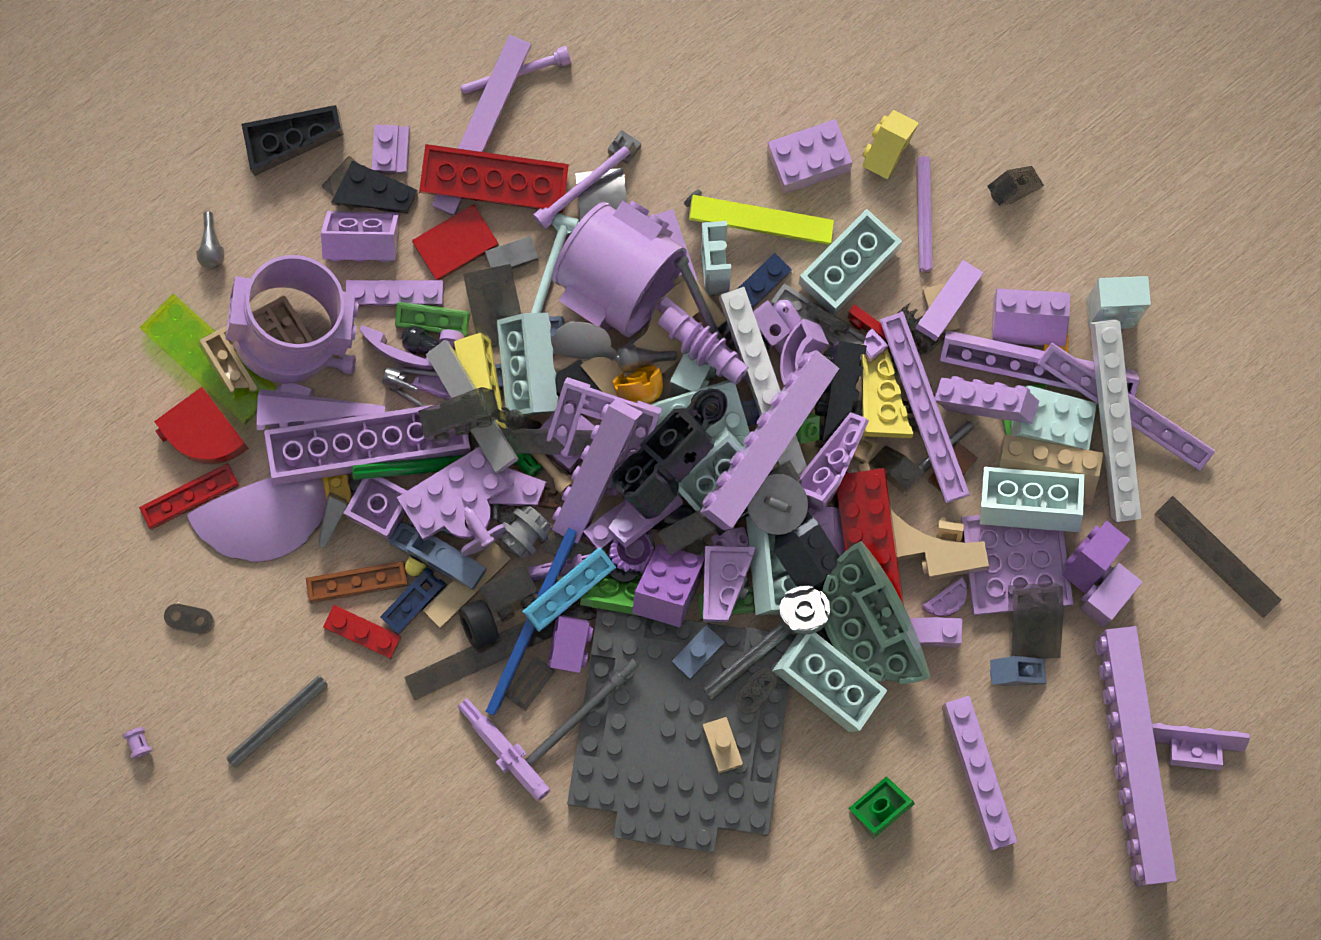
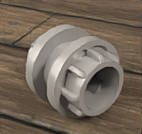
[498,506,551,558]

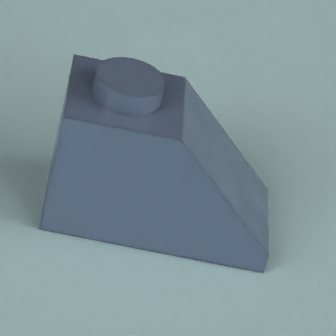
[990,656,1047,686]

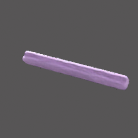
[917,156,933,272]

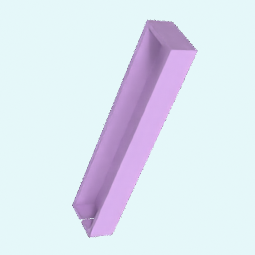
[1095,626,1177,887]

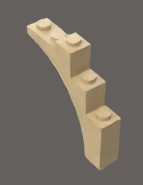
[859,463,989,580]

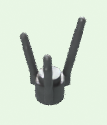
[382,365,439,407]

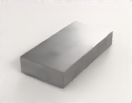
[485,236,539,275]

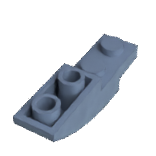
[389,522,487,591]

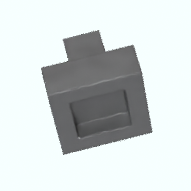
[608,130,641,165]

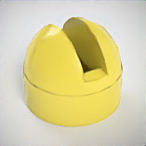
[405,556,427,576]

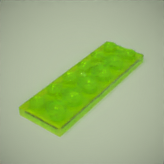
[139,293,277,425]

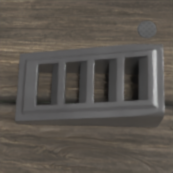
[319,492,347,548]

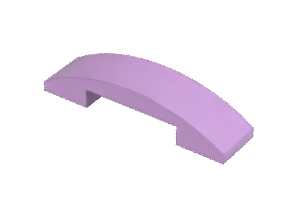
[360,325,435,371]

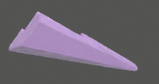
[257,389,385,430]

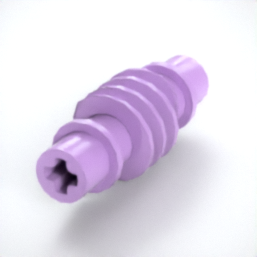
[658,307,749,385]

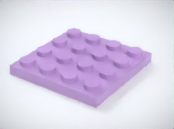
[961,515,1073,616]

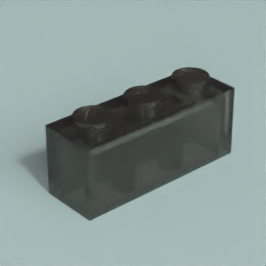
[418,387,500,444]

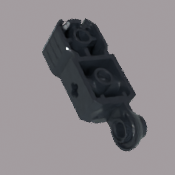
[611,388,728,519]

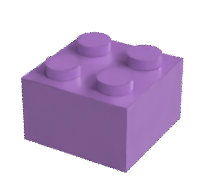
[1062,521,1130,594]
[547,615,593,673]

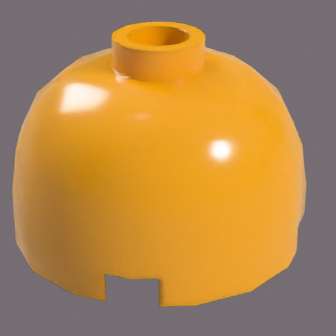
[613,365,664,404]

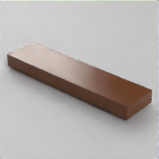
[306,561,408,603]

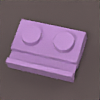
[372,125,410,174]

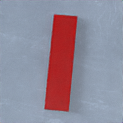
[139,463,240,530]

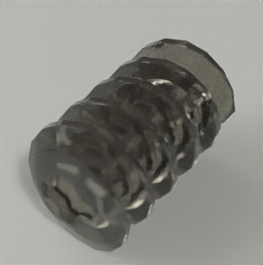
[896,303,944,356]

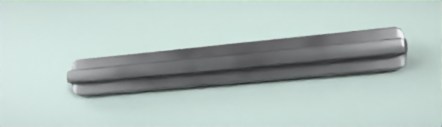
[704,622,792,699]
[226,675,328,767]

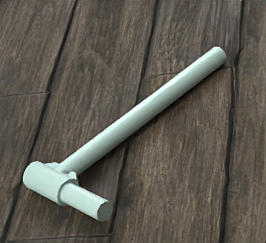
[531,213,579,313]

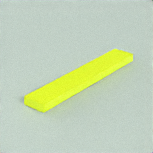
[689,195,834,245]

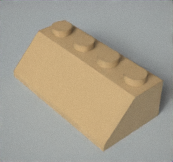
[997,434,1103,506]

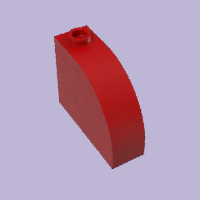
[154,387,249,464]

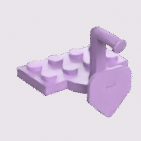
[397,447,508,557]

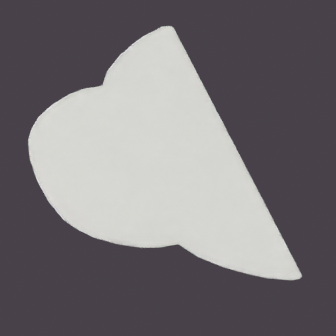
[551,322,617,361]

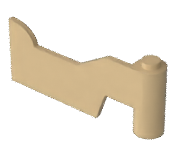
[580,274,726,397]

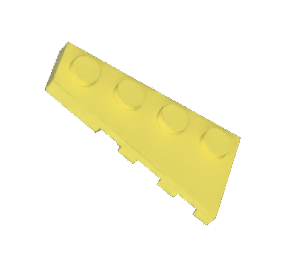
[861,344,913,438]

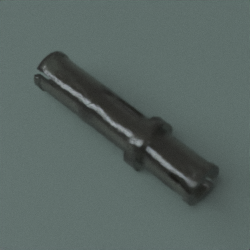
[496,407,542,436]

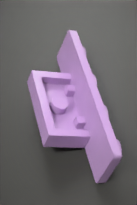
[1152,723,1250,770]

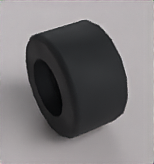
[459,599,499,649]

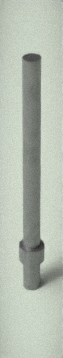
[525,658,640,767]

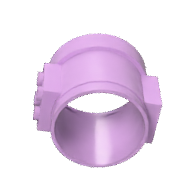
[552,200,687,337]
[225,255,359,383]

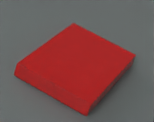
[412,204,499,280]

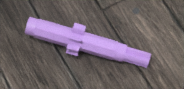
[457,698,551,802]

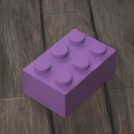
[632,544,705,627]

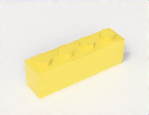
[454,333,506,433]

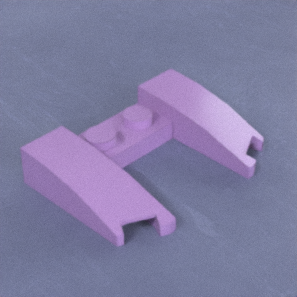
[547,377,662,470]

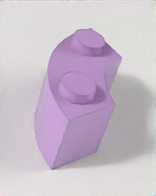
[780,319,829,383]

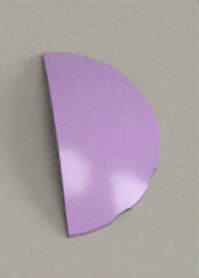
[187,477,327,562]

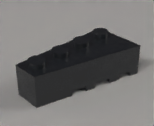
[241,105,344,176]
[815,341,867,448]

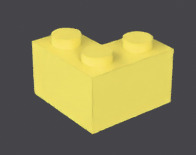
[862,110,919,179]

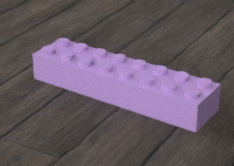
[264,402,470,486]

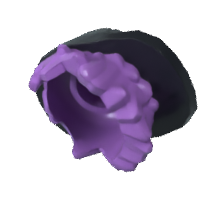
[607,530,655,583]

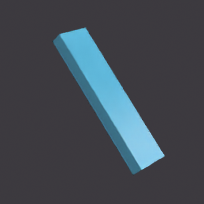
[522,547,616,632]

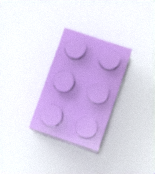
[767,119,852,194]

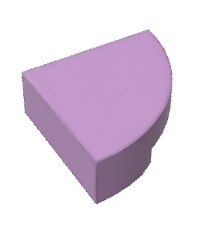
[863,329,889,363]

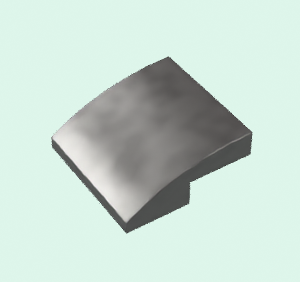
[575,168,627,220]

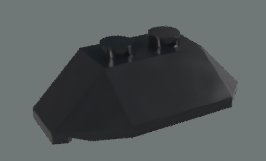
[773,511,840,592]

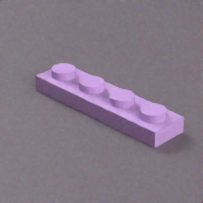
[346,280,444,306]

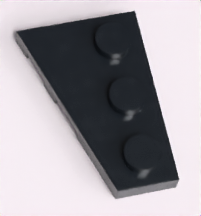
[331,161,418,214]

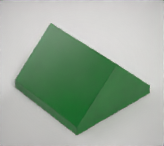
[848,776,915,839]

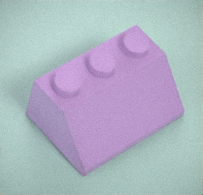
[321,211,399,262]
[992,288,1070,347]

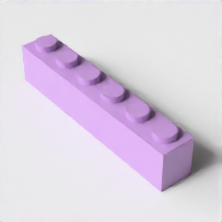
[552,398,643,544]
[942,696,1017,851]

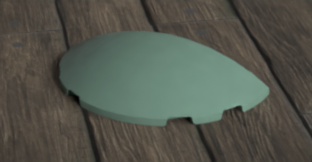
[822,541,930,684]

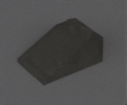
[463,264,521,347]
[1008,583,1064,659]

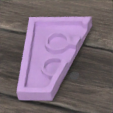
[488,468,546,507]
[608,495,683,548]
[703,546,756,622]

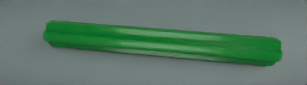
[351,455,465,480]

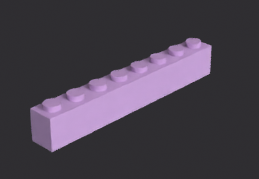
[940,330,1139,397]
[700,350,839,530]

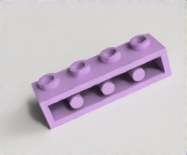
[935,376,1040,424]

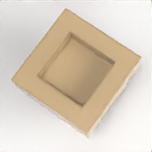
[935,517,964,542]

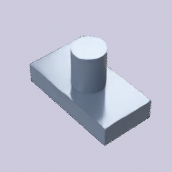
[672,625,725,679]

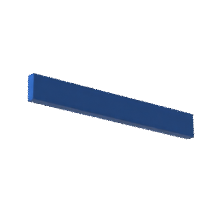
[485,527,579,715]

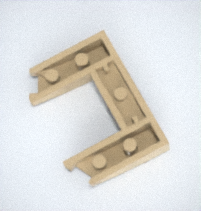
[199,295,313,393]

